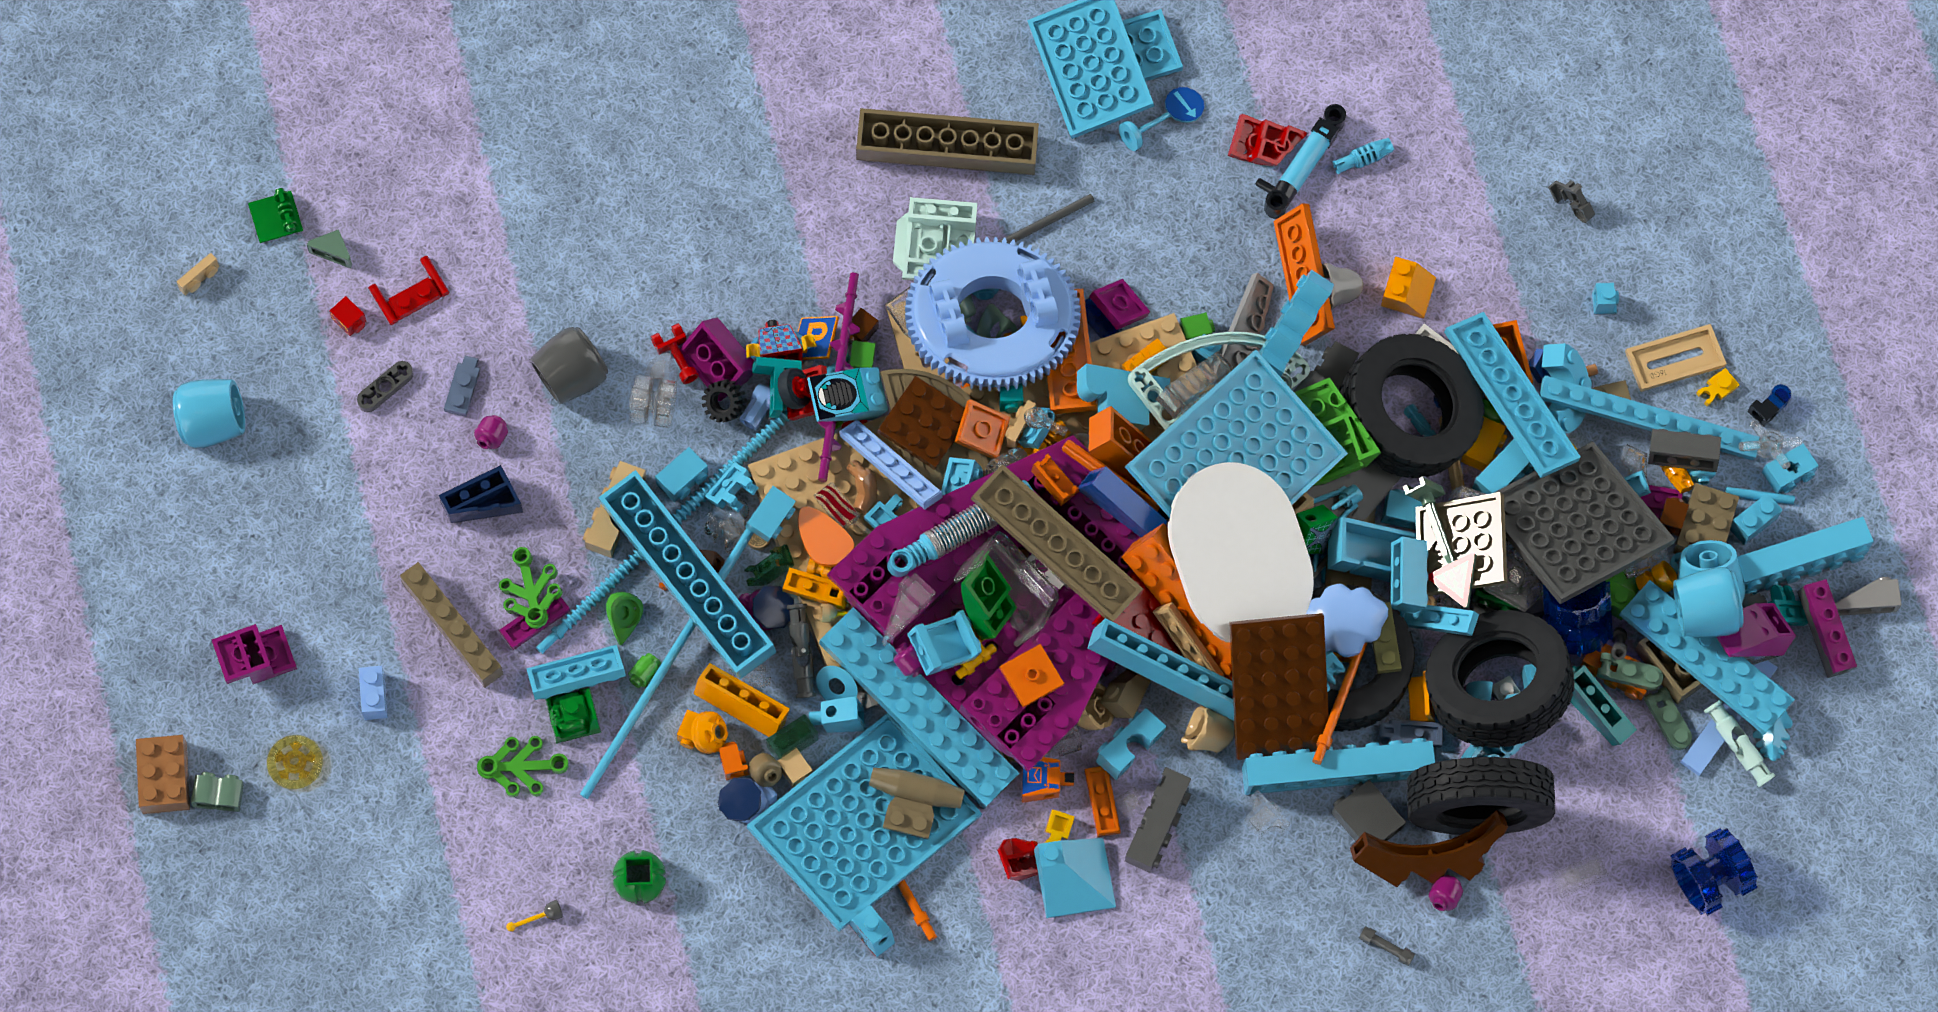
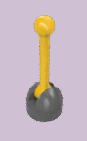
[506,899,563,932]

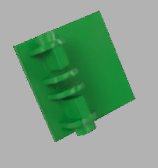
[248,188,303,243]

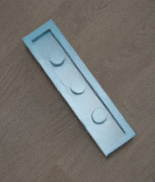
[1399,605,1479,636]

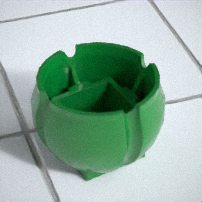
[612,850,666,904]

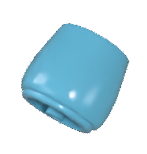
[173,379,245,448]
[1677,540,1745,602]
[1673,567,1744,637]

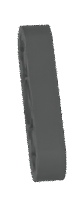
[357,361,413,412]

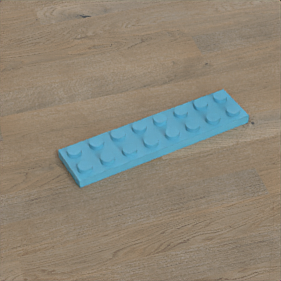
[1444,312,1581,478]
[1619,580,1795,735]

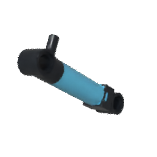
[1255,104,1346,219]

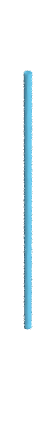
[580,528,754,799]

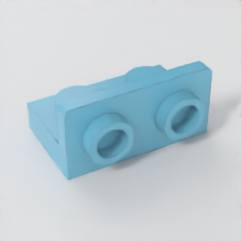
[941,457,983,496]

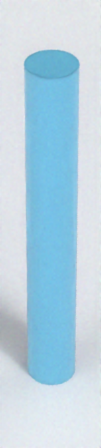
[1725,487,1795,505]

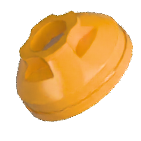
[691,711,728,754]

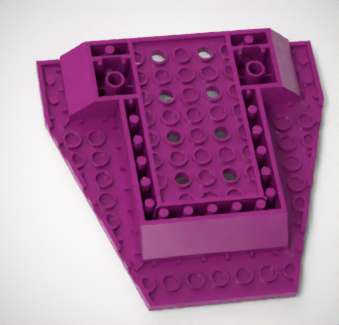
[827,435,1168,772]

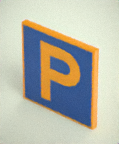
[798,316,839,360]

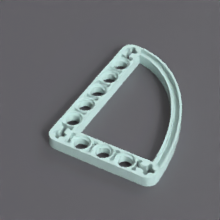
[1128,332,1310,430]

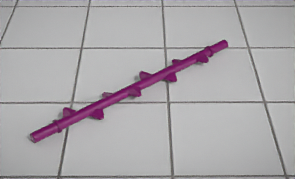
[818,272,860,482]

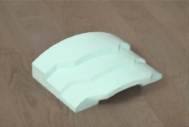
[893,197,977,280]

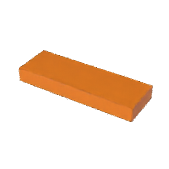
[1084,766,1121,838]

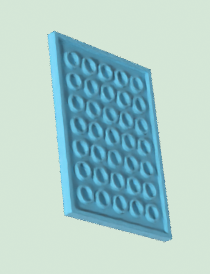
[1125,349,1348,518]
[747,713,982,932]

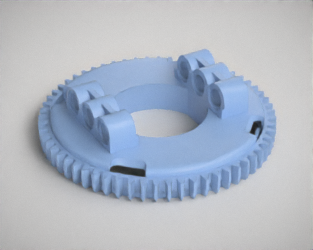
[905,237,1081,392]

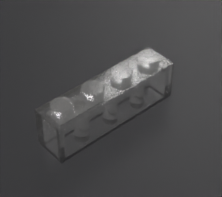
[1156,351,1234,419]

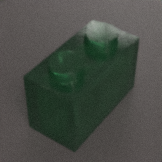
[766,714,818,761]

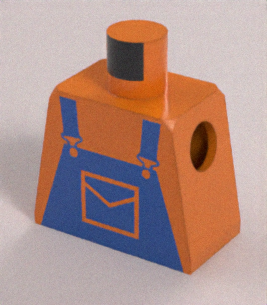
[1022,757,1074,802]

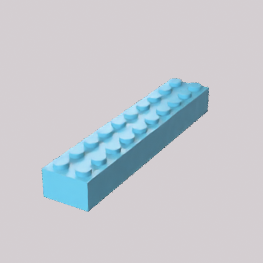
[598,470,776,680]
[819,607,1019,809]

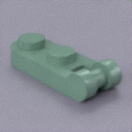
[1597,652,1663,690]
[1644,686,1692,750]

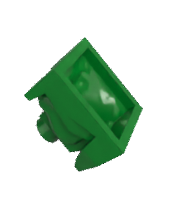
[545,687,602,744]

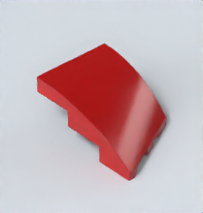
[1228,113,1307,166]

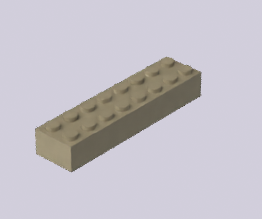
[856,108,1039,175]

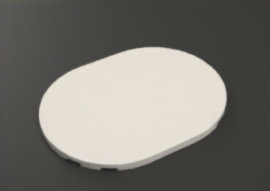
[1168,462,1314,643]

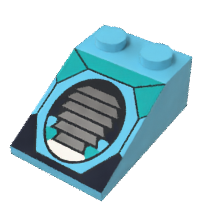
[807,367,888,422]

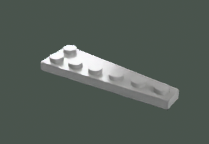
[1206,273,1274,389]

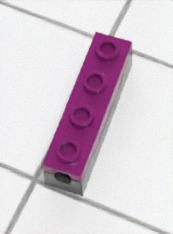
[1797,579,1857,678]

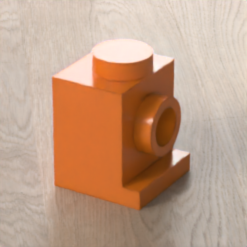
[719,742,749,781]

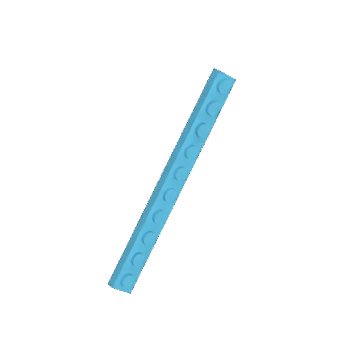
[1540,376,1759,460]

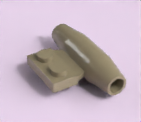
[869,767,965,840]

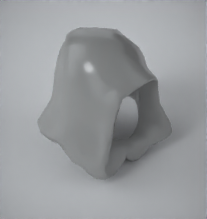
[1322,263,1363,310]

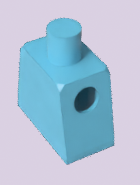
[809,696,865,733]

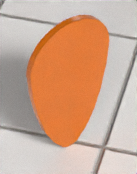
[798,506,854,567]

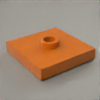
[955,399,1011,460]
[999,644,1064,708]

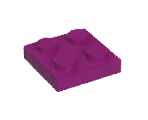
[1089,279,1150,330]

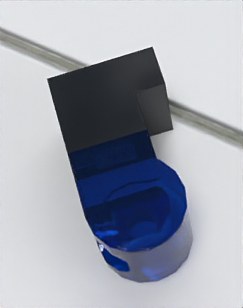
[1747,384,1791,427]

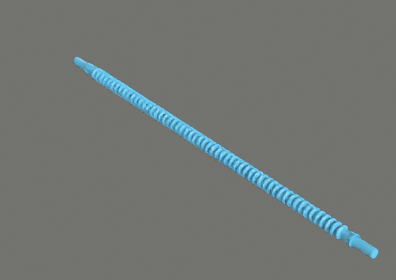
[536,353,851,654]

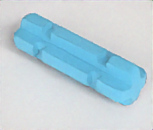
[1404,404,1437,437]

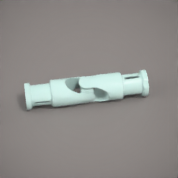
[1704,699,1775,787]

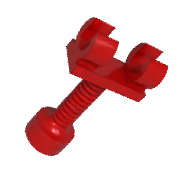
[651,323,699,384]

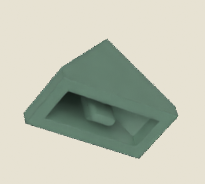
[307,229,352,269]

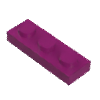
[499,591,570,650]

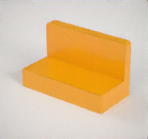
[1408,671,1435,722]

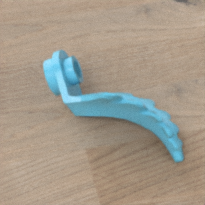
[1753,684,1793,761]

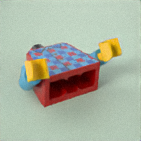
[746,320,817,364]

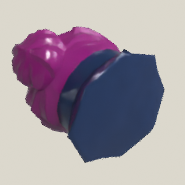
[738,586,794,631]

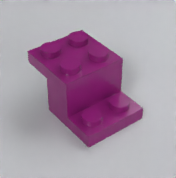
[211,624,297,685]

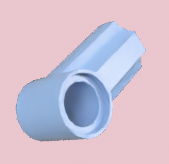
[739,383,770,430]

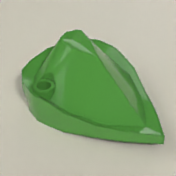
[606,592,644,645]

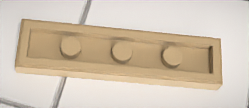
[1153,602,1225,677]

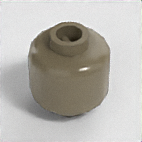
[748,753,783,787]

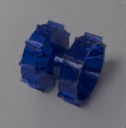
[1543,581,1613,657]
[1670,828,1758,916]

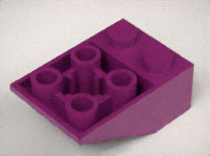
[1716,603,1796,657]

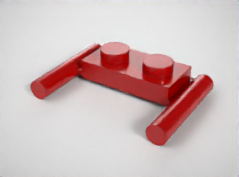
[368,256,450,325]

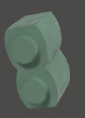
[191,772,244,812]

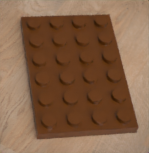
[1229,613,1329,760]

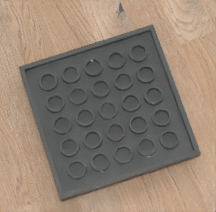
[1494,441,1675,604]

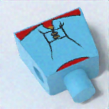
[849,905,895,958]

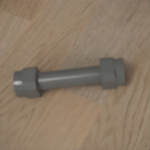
[1611,627,1627,660]
[1359,926,1415,966]

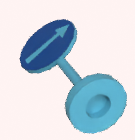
[1119,87,1204,151]

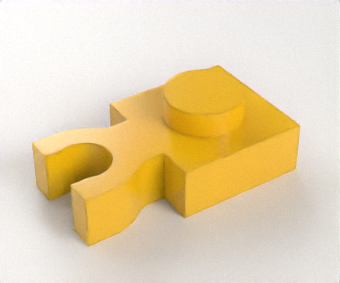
[1696,368,1740,406]
[1044,809,1075,843]

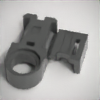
[1548,180,1595,223]

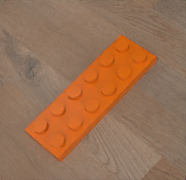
[1273,203,1335,346]
[1047,288,1097,414]

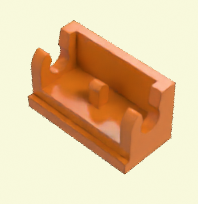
[1031,454,1079,506]

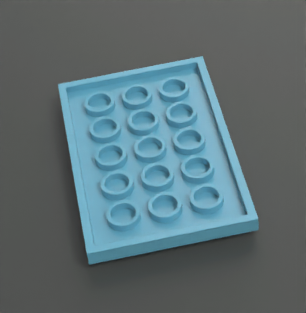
[1027,0,1155,139]

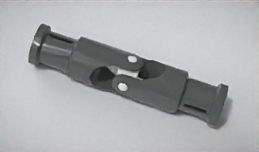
[787,604,816,699]

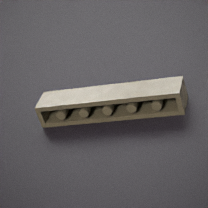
[400,562,503,688]

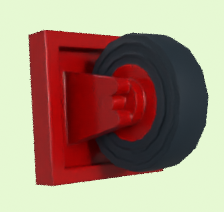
[778,365,827,421]

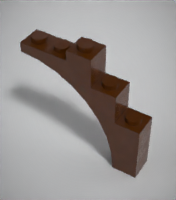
[1350,810,1508,887]

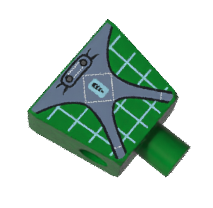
[1296,504,1338,554]

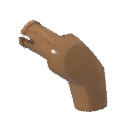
[847,460,877,515]

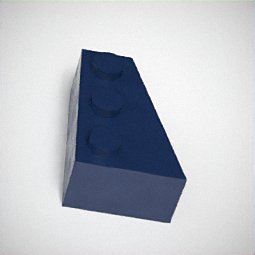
[439,465,523,523]

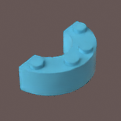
[1542,343,1592,434]

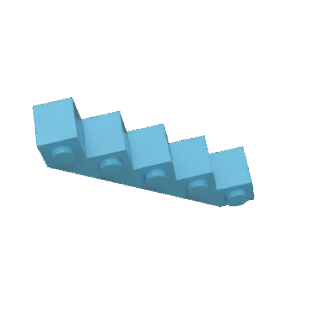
[1259,269,1334,377]

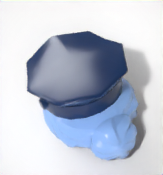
[718,778,778,824]

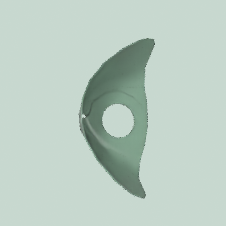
[977,304,1018,338]

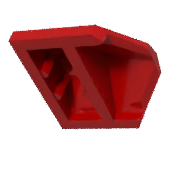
[997,838,1038,881]

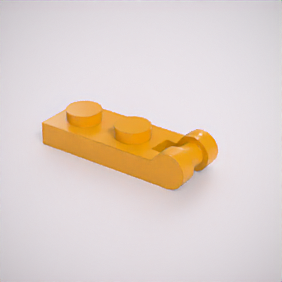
[782,567,847,610]

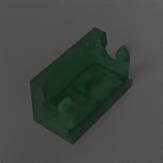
[744,544,794,586]

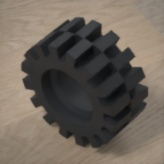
[702,379,747,423]

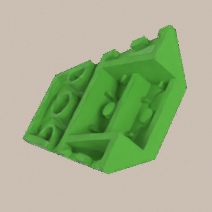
[1294,378,1381,486]

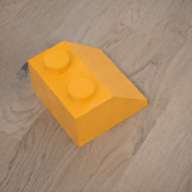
[1381,256,1436,319]

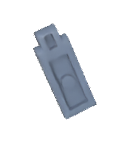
[444,355,480,417]
[1379,719,1443,748]

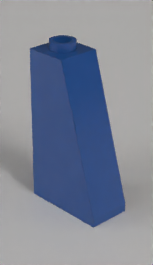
[1078,466,1168,537]

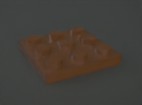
[877,376,965,470]

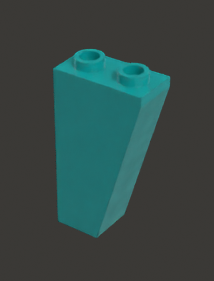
[1571,665,1637,746]

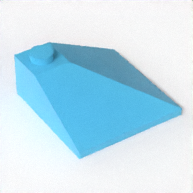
[1034,838,1116,919]

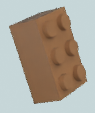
[136,735,190,814]

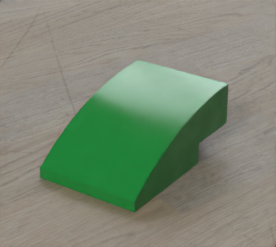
[961,553,1017,640]

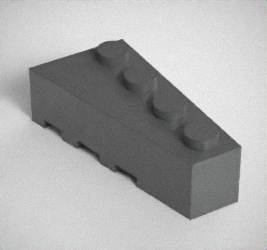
[1124,767,1191,873]

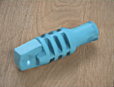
[1332,138,1394,174]

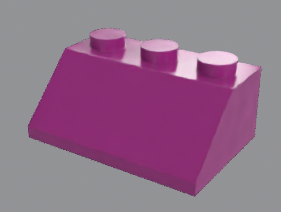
[680,317,754,401]

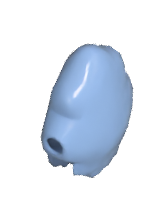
[1306,584,1388,657]

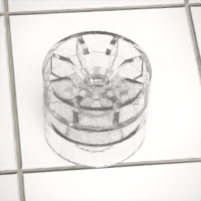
[629,375,677,428]

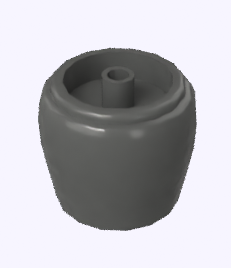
[529,327,608,404]

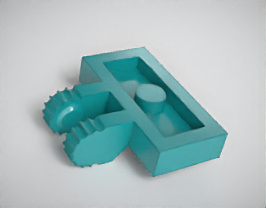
[1768,585,1808,626]

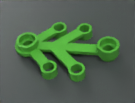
[499,547,563,629]
[477,736,569,797]

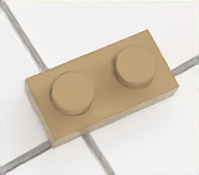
[176,253,219,296]
[1005,400,1036,450]

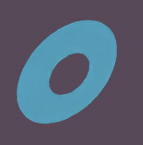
[816,666,858,701]

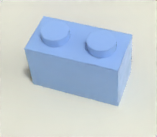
[358,666,388,720]

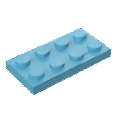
[526,645,626,700]

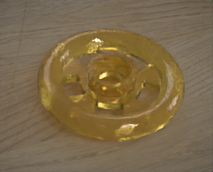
[267,735,323,789]

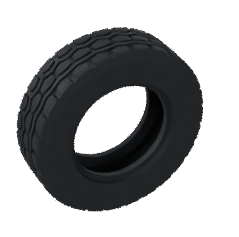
[1340,334,1484,478]
[1311,584,1415,732]
[1425,610,1575,748]
[1407,757,1555,835]

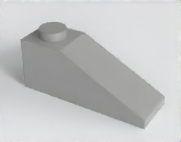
[1835,577,1902,616]

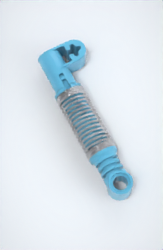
[887,480,1033,577]

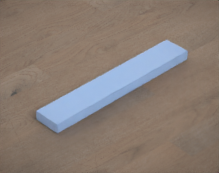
[839,420,943,510]
[1680,656,1778,776]

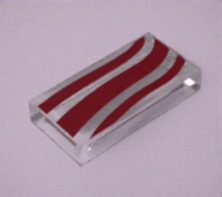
[814,482,860,529]

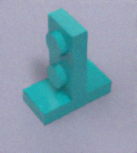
[752,357,802,418]

